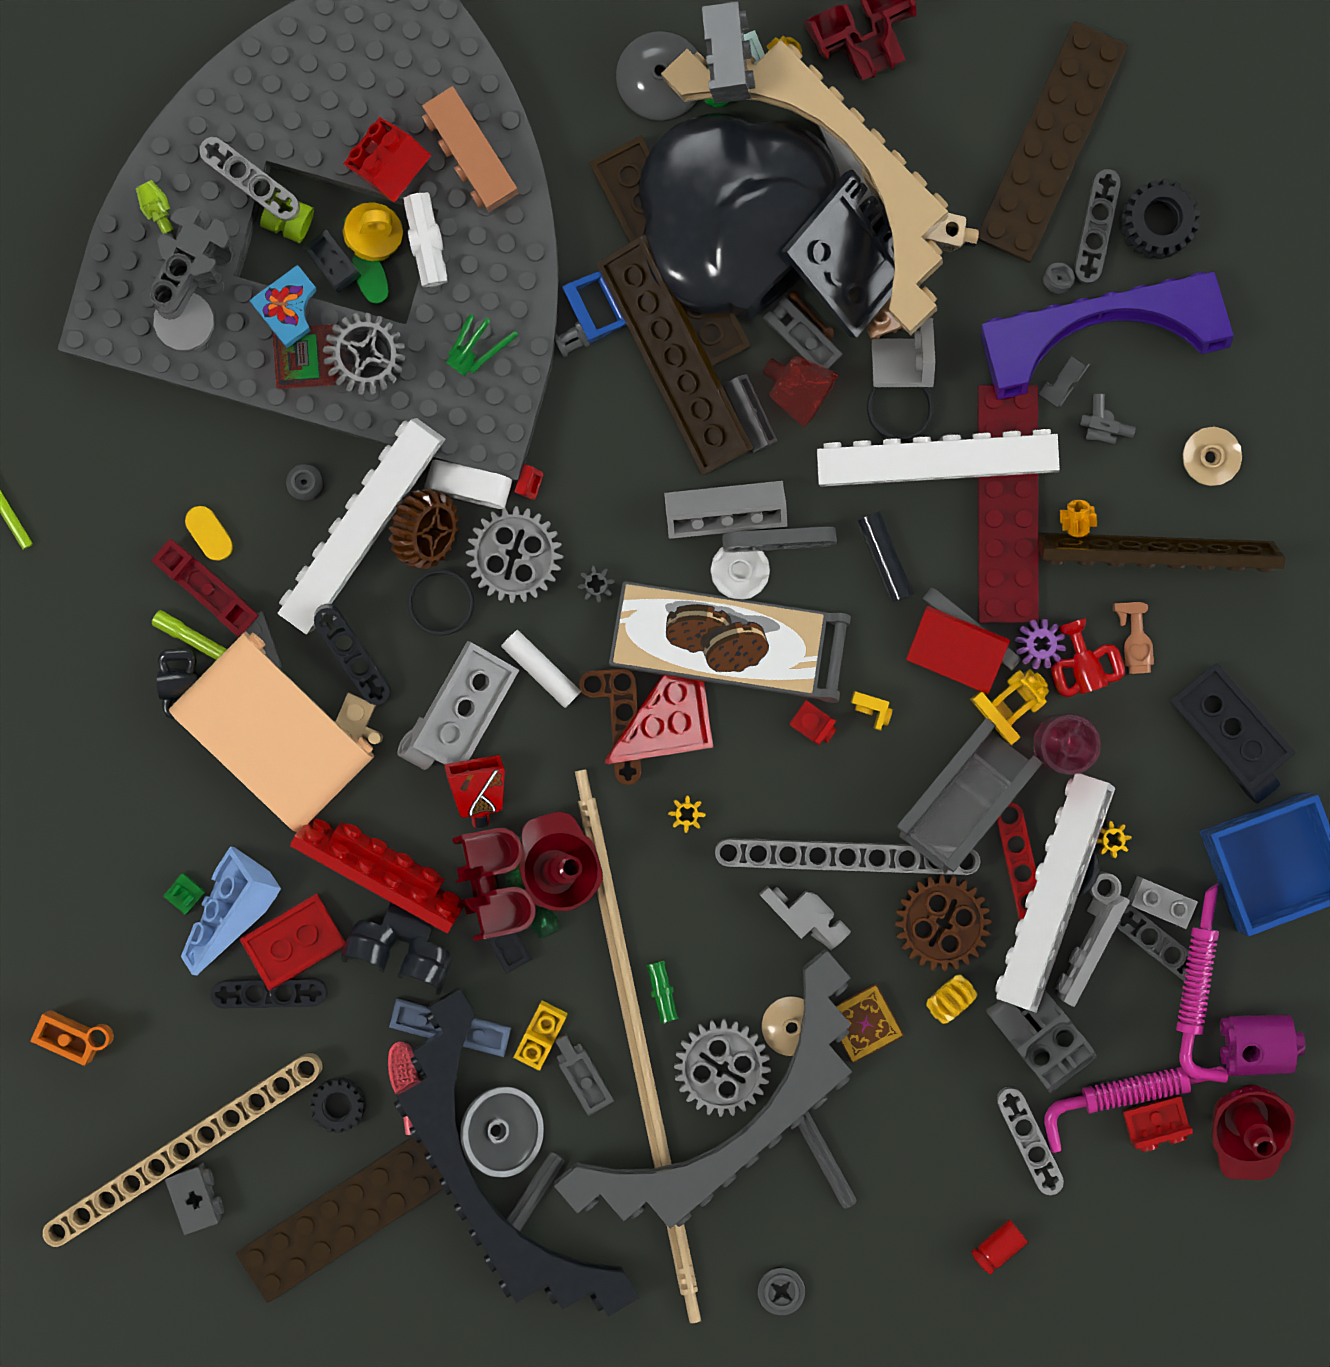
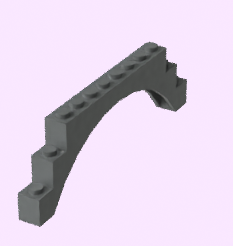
[554,949,852,1229]

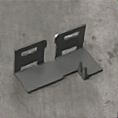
[1039,356,1090,408]

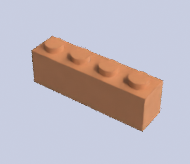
[421,86,519,213]

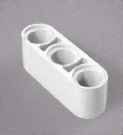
[424,460,513,509]

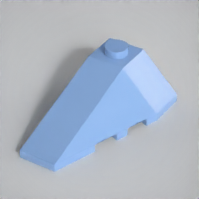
[181,846,281,976]

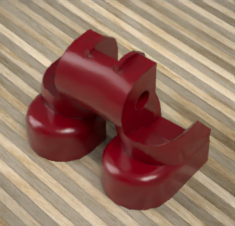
[804,0,917,80]
[452,828,535,941]

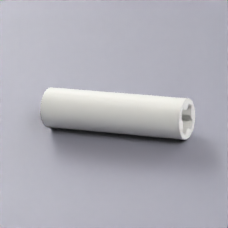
[501,630,581,708]

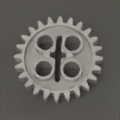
[466,506,563,603]
[674,1019,771,1117]

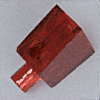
[763,356,839,427]

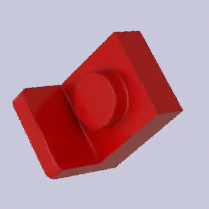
[789,700,837,745]

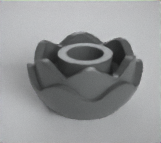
[286,464,324,501]

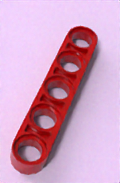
[996,802,1037,921]

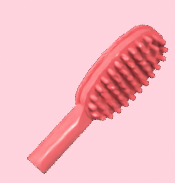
[388,1042,419,1135]

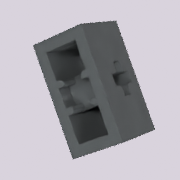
[165,1162,224,1235]

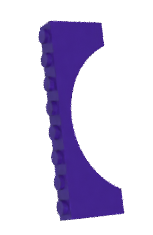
[980,272,1234,400]

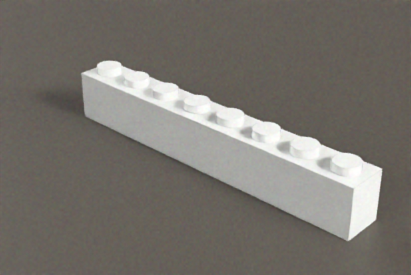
[277,418,445,635]
[817,429,1060,487]
[996,773,1115,1013]

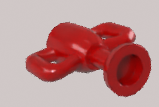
[1051,617,1125,697]

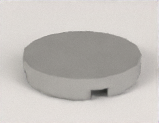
[153,293,214,352]

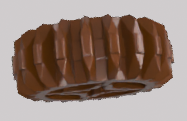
[388,488,460,569]

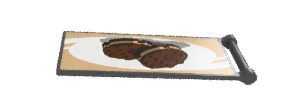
[609,582,851,703]

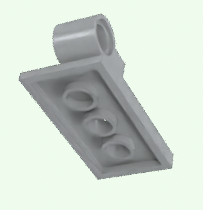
[397,641,519,770]
[1055,871,1130,1007]

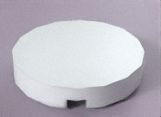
[711,547,770,600]

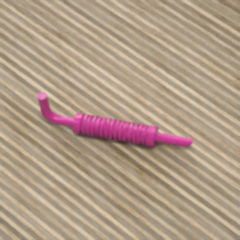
[1176,883,1228,1083]
[1044,1066,1232,1153]

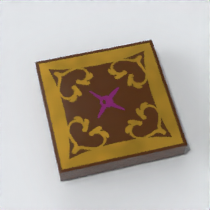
[835,983,904,1064]

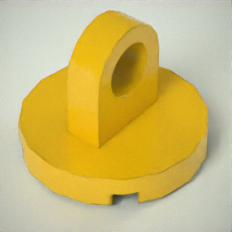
[343,202,403,261]

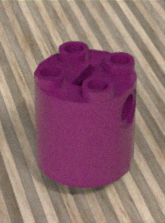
[1220,1014,1305,1076]

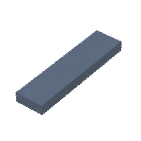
[389,998,512,1057]

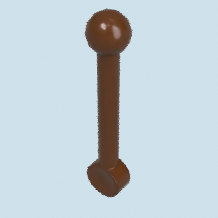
[788,291,834,339]

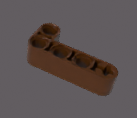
[579,669,642,785]

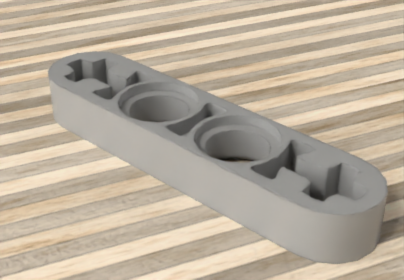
[199,137,300,221]
[997,1086,1064,1195]

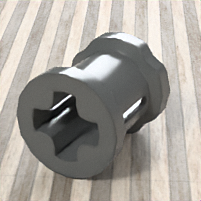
[555,321,590,358]

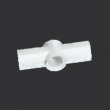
[403,192,448,288]

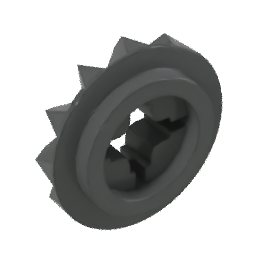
[758,1267,805,1316]

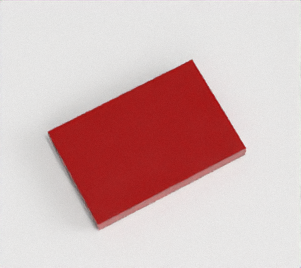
[906,606,1011,694]
[240,894,346,991]

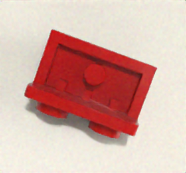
[1122,1095,1193,1152]

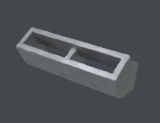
[723,374,777,453]

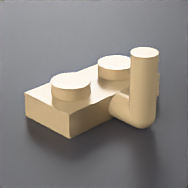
[335,693,383,744]

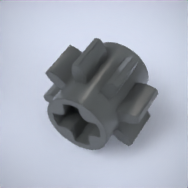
[578,566,615,603]

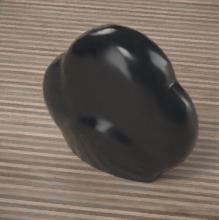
[639,113,840,320]

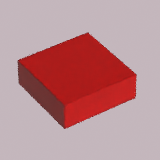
[514,464,544,500]

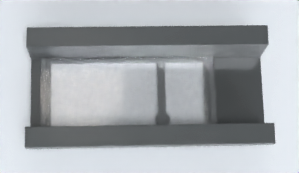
[897,718,1043,874]

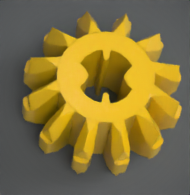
[926,975,977,1024]

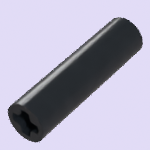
[858,511,914,602]

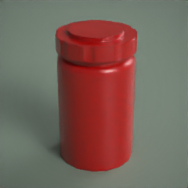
[971,1219,1029,1275]

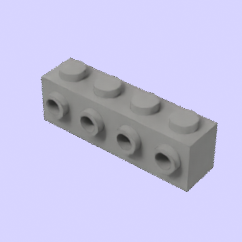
[664,481,787,539]

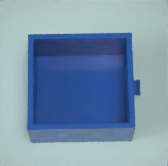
[1199,792,1330,936]

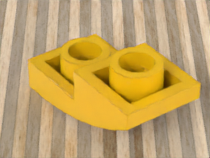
[513,1000,568,1071]

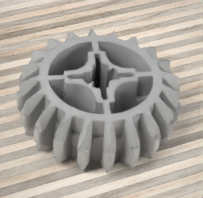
[323,313,405,395]

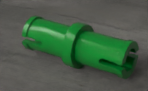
[646,961,679,1023]

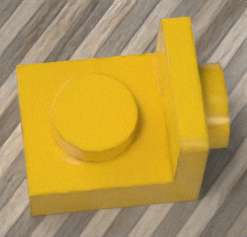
[850,691,893,730]

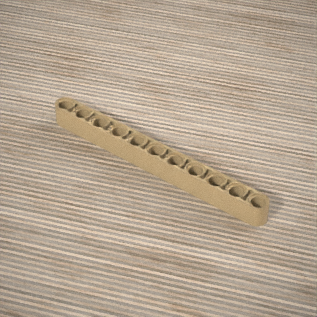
[43,1053,322,1247]

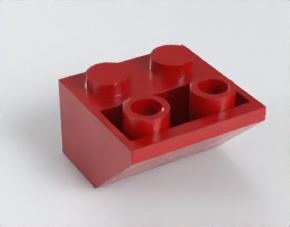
[343,117,431,203]

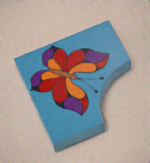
[249,265,317,349]

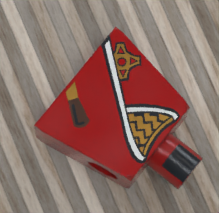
[444,755,505,828]

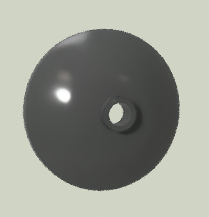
[616,31,698,121]
[460,1087,544,1177]

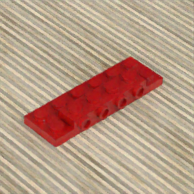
[290,818,464,933]

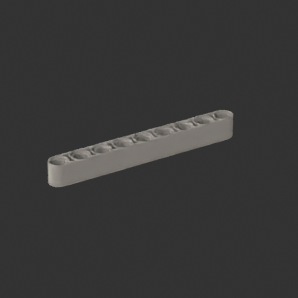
[715,838,981,875]

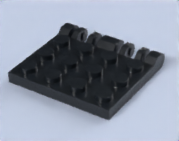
[781,170,895,338]

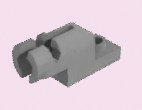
[759,885,851,951]

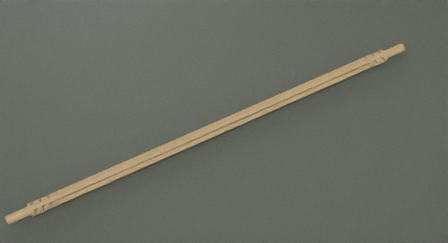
[575,769,701,1323]

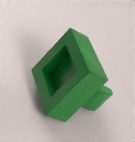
[163,873,206,915]

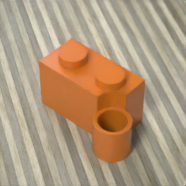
[30,1010,114,1066]

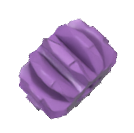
[1015,619,1066,669]

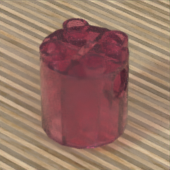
[1033,714,1101,775]

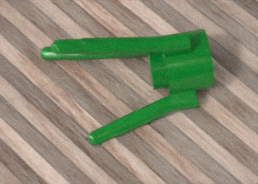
[446,314,518,377]

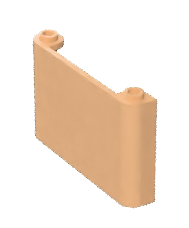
[169,631,375,833]

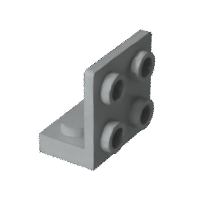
[872,318,935,387]

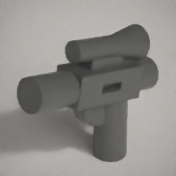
[1079,394,1136,444]

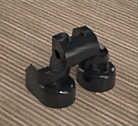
[341,902,451,996]

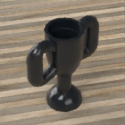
[157,648,200,719]

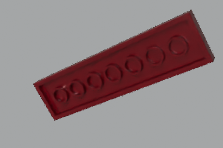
[977,385,1039,623]

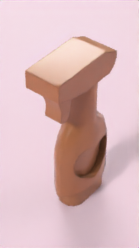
[1113,602,1154,674]

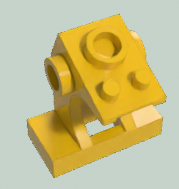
[970,669,1049,745]

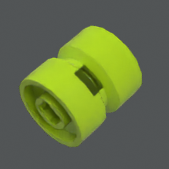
[260,192,314,244]

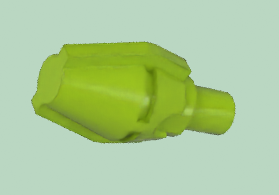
[136,180,174,234]

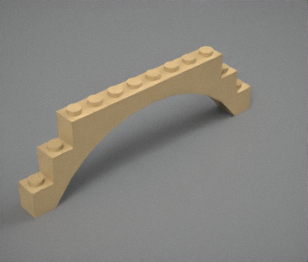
[661,40,948,335]

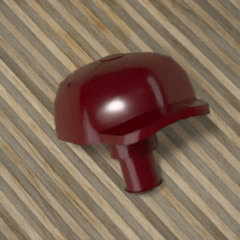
[518,812,603,912]
[1211,1084,1295,1180]

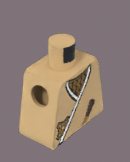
[925,213,979,252]

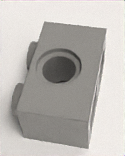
[1127,876,1198,929]

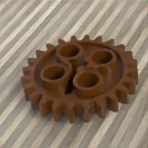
[894,874,992,972]

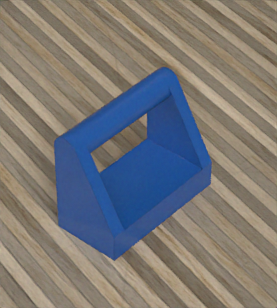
[562,271,627,343]

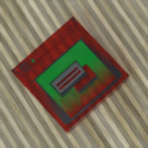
[273,324,338,390]

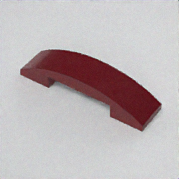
[151,538,259,637]

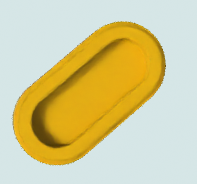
[185,506,233,561]

